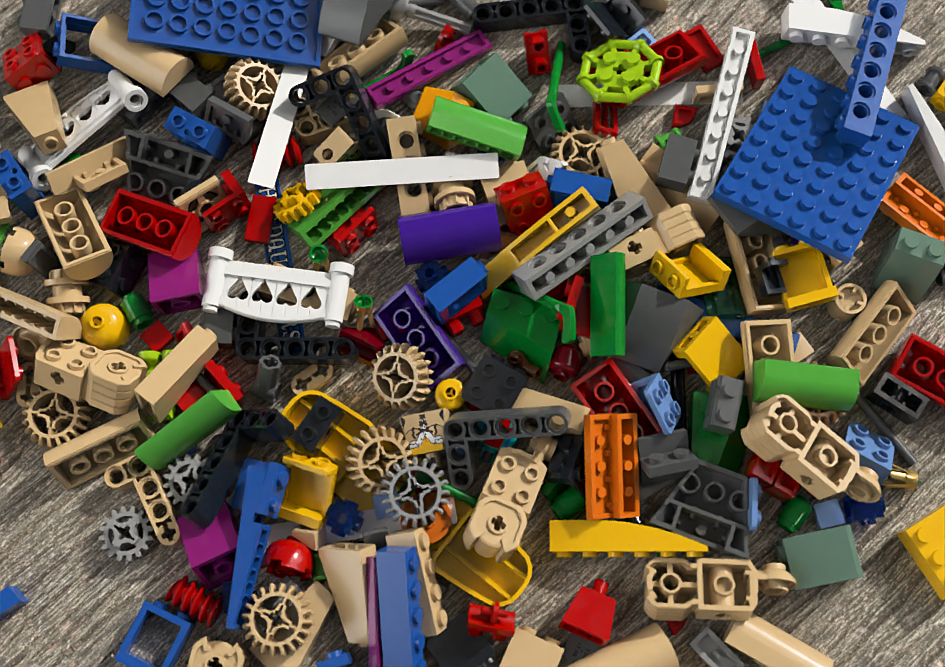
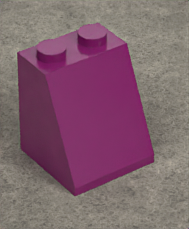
[148,247,206,316]
[176,500,240,591]

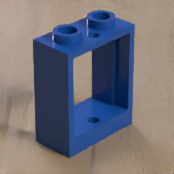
[53,13,117,74]
[163,106,232,162]
[0,149,45,220]
[546,167,612,216]
[424,257,488,326]
[114,599,196,667]

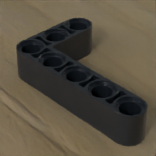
[473,0,592,64]
[288,64,392,161]
[235,290,359,365]
[180,408,295,530]

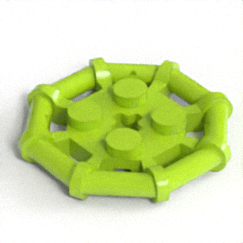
[576,38,664,105]

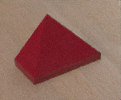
[338,327,385,368]

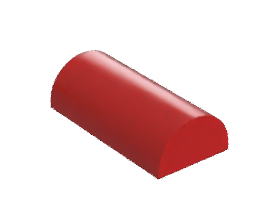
[617,29,707,109]
[100,188,201,261]
[887,333,945,408]
[569,357,663,463]

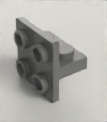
[520,92,578,155]
[637,428,699,486]

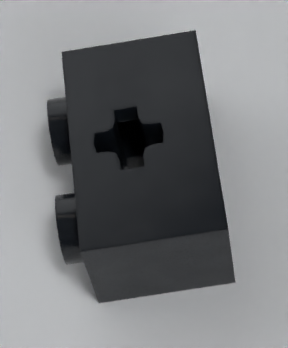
[865,371,930,425]
[291,395,345,456]

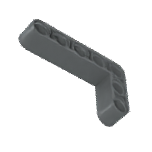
[443,405,571,490]

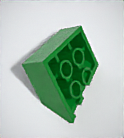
[480,288,560,384]
[688,392,750,473]

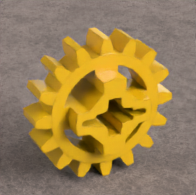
[273,181,323,224]

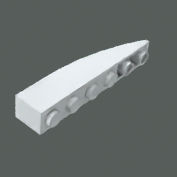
[781,3,925,57]

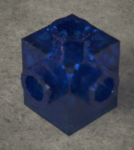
[415,259,449,293]
[325,498,364,538]

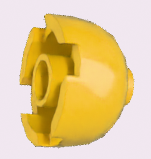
[80,303,131,351]

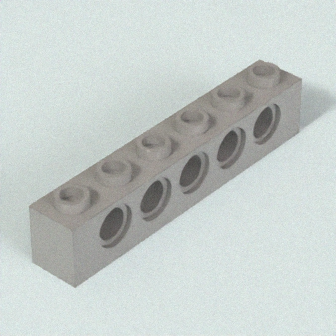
[511,191,653,301]

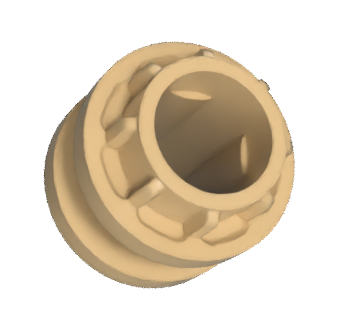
[431,176,476,211]
[44,269,90,315]

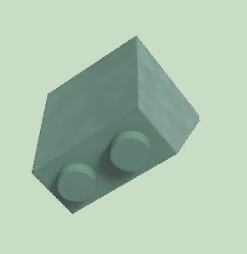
[450,52,533,121]
[870,227,945,305]
[775,524,864,592]

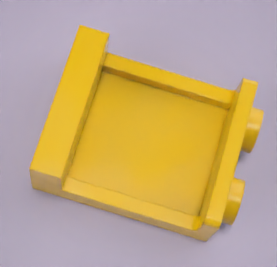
[770,241,839,313]
[649,242,731,299]
[672,316,745,393]
[278,450,339,530]

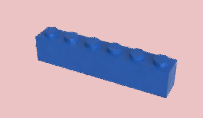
[376,546,426,667]

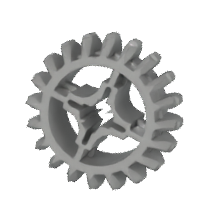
[379,457,450,528]

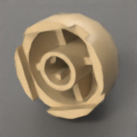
[0,226,41,277]

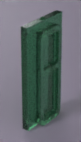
[703,256,747,320]

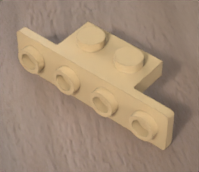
[45,136,129,195]

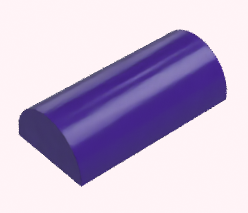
[397,202,502,266]
[373,284,467,392]

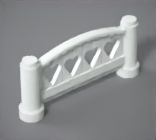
[18,69,148,191]
[201,246,355,329]

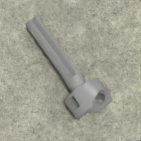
[383,0,472,36]

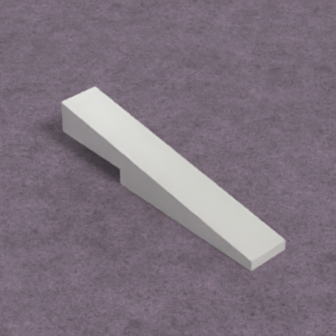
[901,84,945,191]

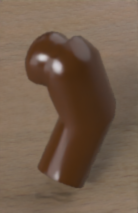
[507,350,542,379]

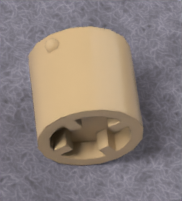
[827,283,867,322]

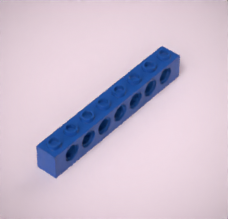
[834,0,908,148]

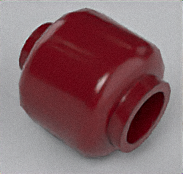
[548,343,583,382]

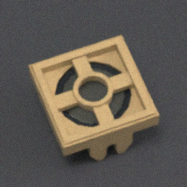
[173,175,227,233]

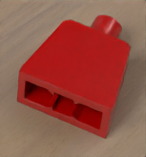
[558,579,616,647]

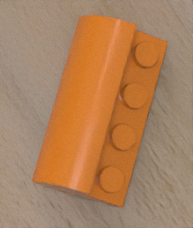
[878,172,945,241]
[584,413,640,520]

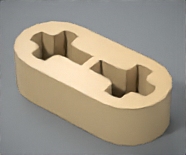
[16,362,41,410]
[291,364,334,395]

